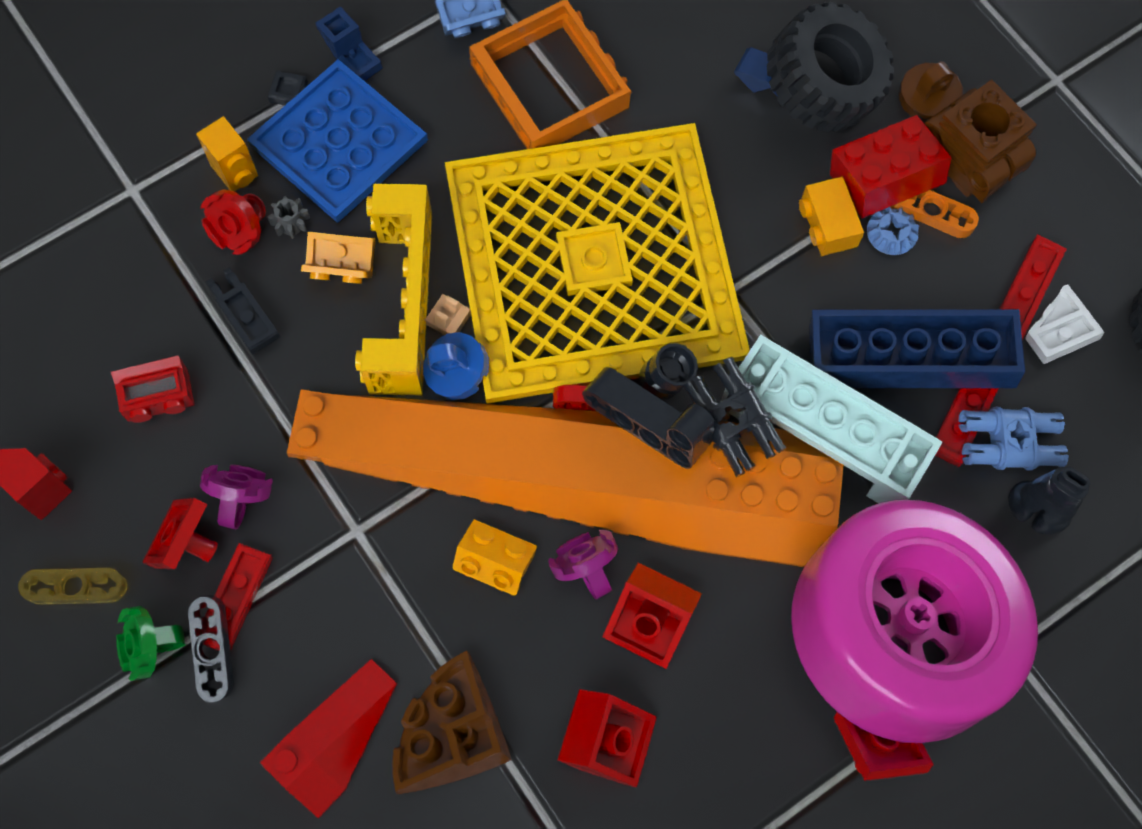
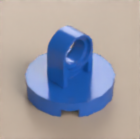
[423,332,489,400]

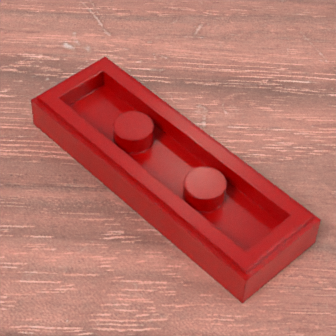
[201,543,273,652]

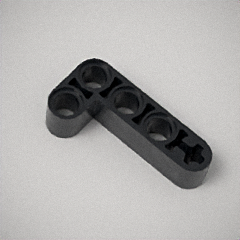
[582,367,715,469]

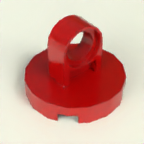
[201,189,266,255]

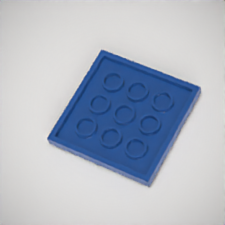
[247,59,428,223]

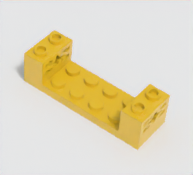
[355,184,432,396]

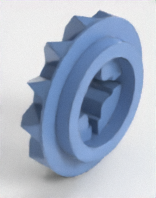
[867,207,919,255]

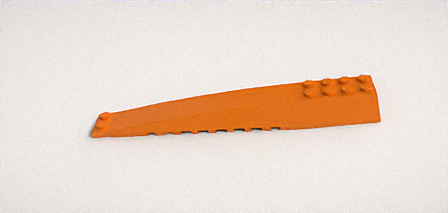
[286,389,844,567]

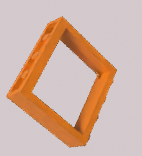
[469,0,632,149]

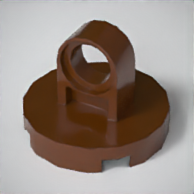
[899,61,963,119]

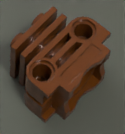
[924,79,1037,203]

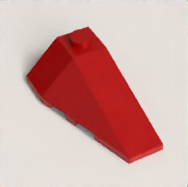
[260,659,397,818]

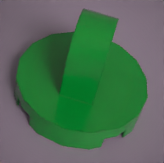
[116,606,186,681]

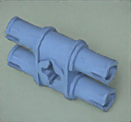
[959,406,1069,471]

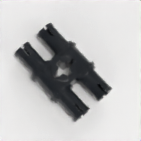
[683,357,787,477]

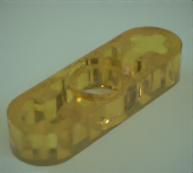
[18,568,127,604]

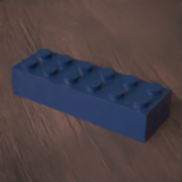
[809,309,1025,388]

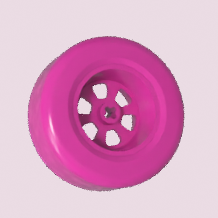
[791,500,1038,743]

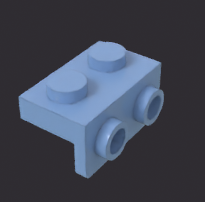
[434,0,506,38]

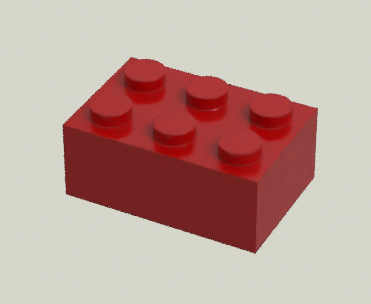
[830,115,952,218]

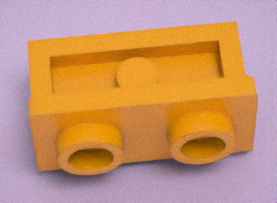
[301,232,375,284]
[452,519,537,595]

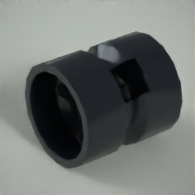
[639,343,698,400]

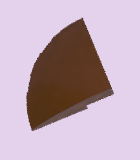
[392,651,512,794]

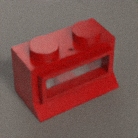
[111,356,195,423]

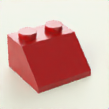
[0,448,72,521]
[602,563,702,669]
[558,689,657,788]

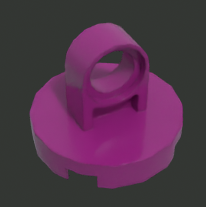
[200,465,273,530]
[548,530,619,600]

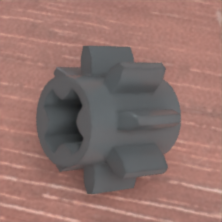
[267,196,310,239]

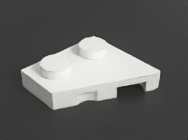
[1025,284,1104,364]

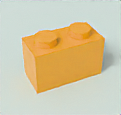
[196,116,259,191]
[799,176,864,256]

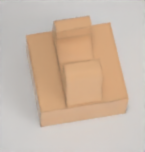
[425,294,471,335]

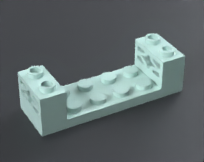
[721,335,942,503]

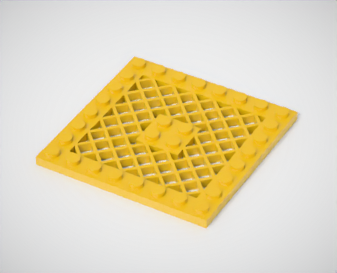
[445,123,750,404]

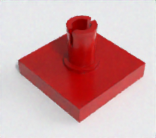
[142,498,218,570]
[833,712,934,781]

